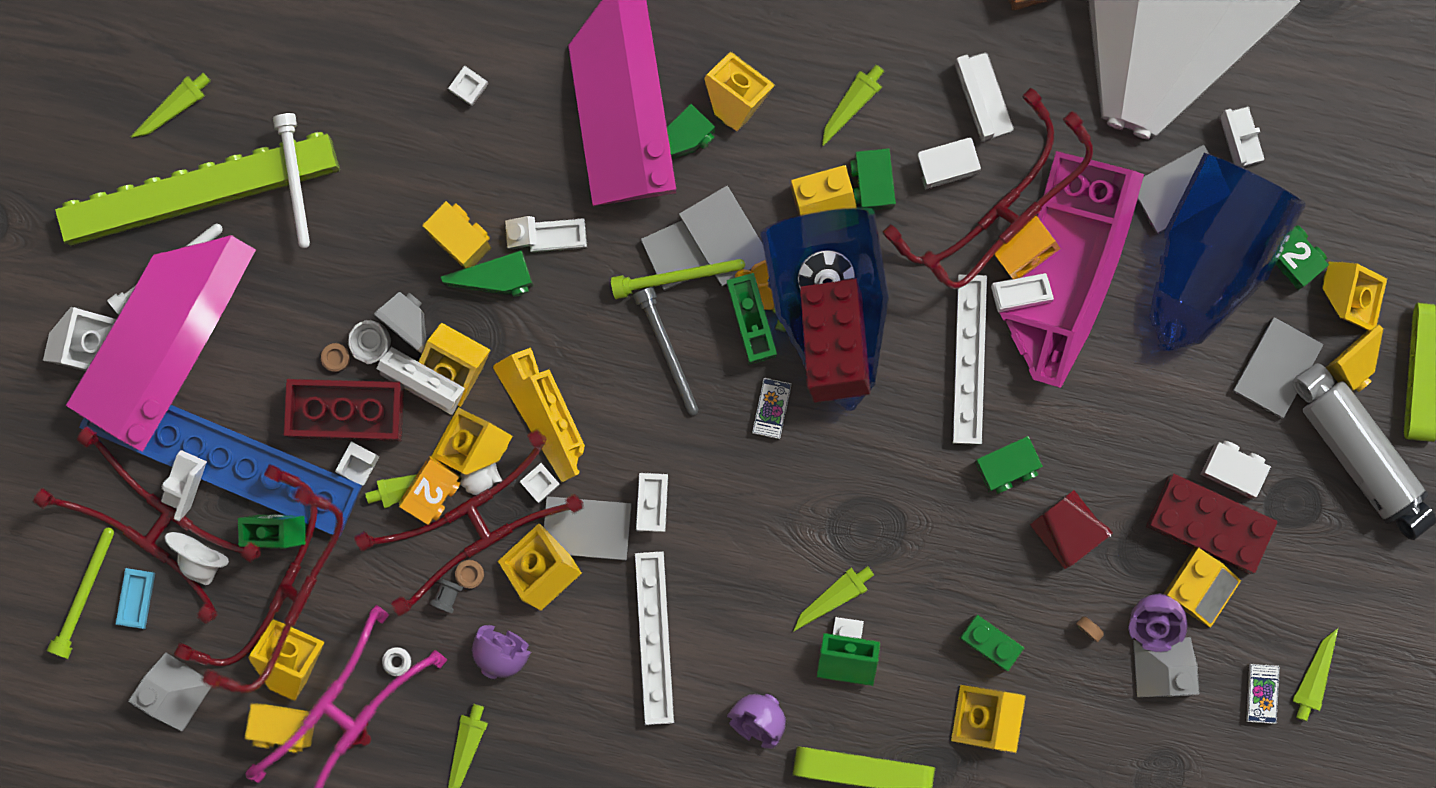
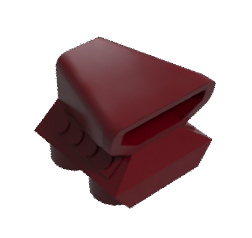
[1030,490,1113,569]

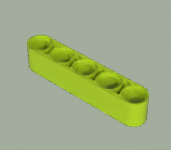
[1404,303,1436,442]
[793,746,935,788]

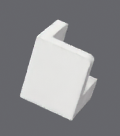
[335,442,379,486]

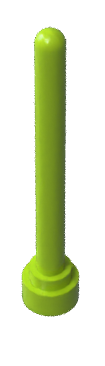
[611,259,745,299]
[47,527,114,659]

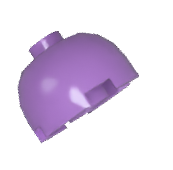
[1129,594,1187,652]
[472,625,531,679]
[727,694,786,749]

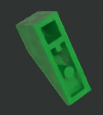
[667,104,715,159]
[441,251,533,297]
[727,273,777,365]

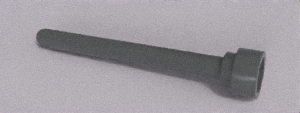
[632,287,699,416]

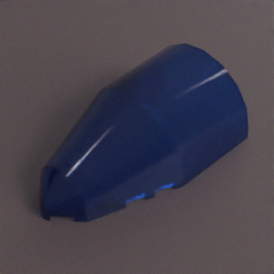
[1149,153,1306,352]
[761,207,889,411]

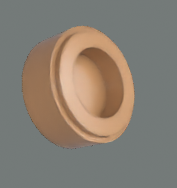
[321,343,350,372]
[455,560,484,589]
[1076,616,1104,643]

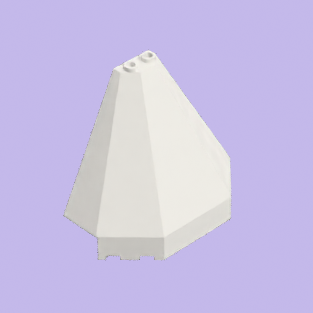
[1088,0,1300,139]

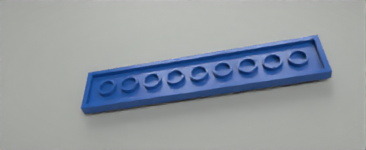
[79,405,362,537]

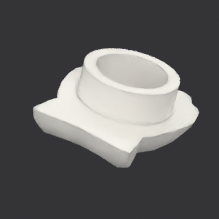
[460,463,502,495]

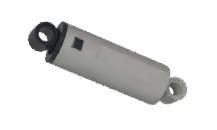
[1293,363,1436,540]

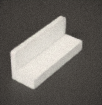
[955,53,1013,142]
[377,347,465,414]

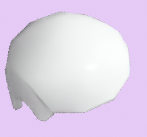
[348,320,391,364]

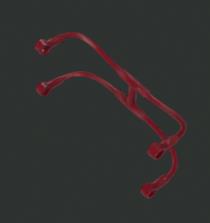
[882,88,1093,289]
[33,427,261,624]
[354,429,584,616]
[174,464,343,692]

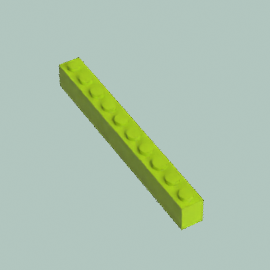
[55,132,340,246]

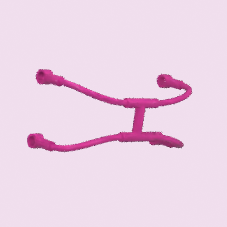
[246,605,448,788]

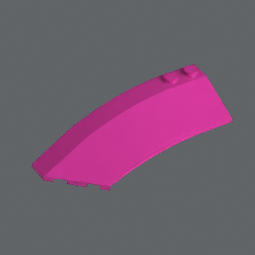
[569,0,676,206]
[999,151,1144,387]
[66,235,256,452]

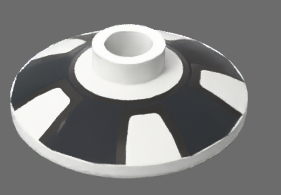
[798,251,854,289]

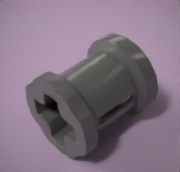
[430,578,463,613]

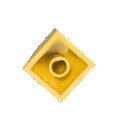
[704,52,775,131]
[1323,261,1387,331]
[1325,324,1383,392]
[431,408,513,475]
[249,619,325,701]

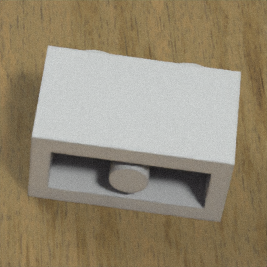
[1200,440,1271,499]

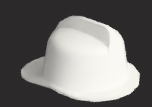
[165,532,229,585]

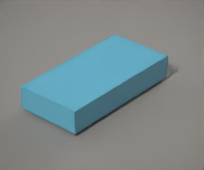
[116,568,155,629]

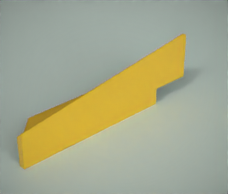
[493,348,585,482]

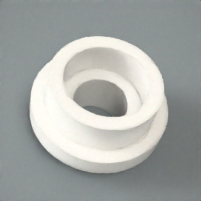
[382,647,411,676]

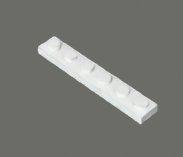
[953,275,987,445]
[635,552,674,725]

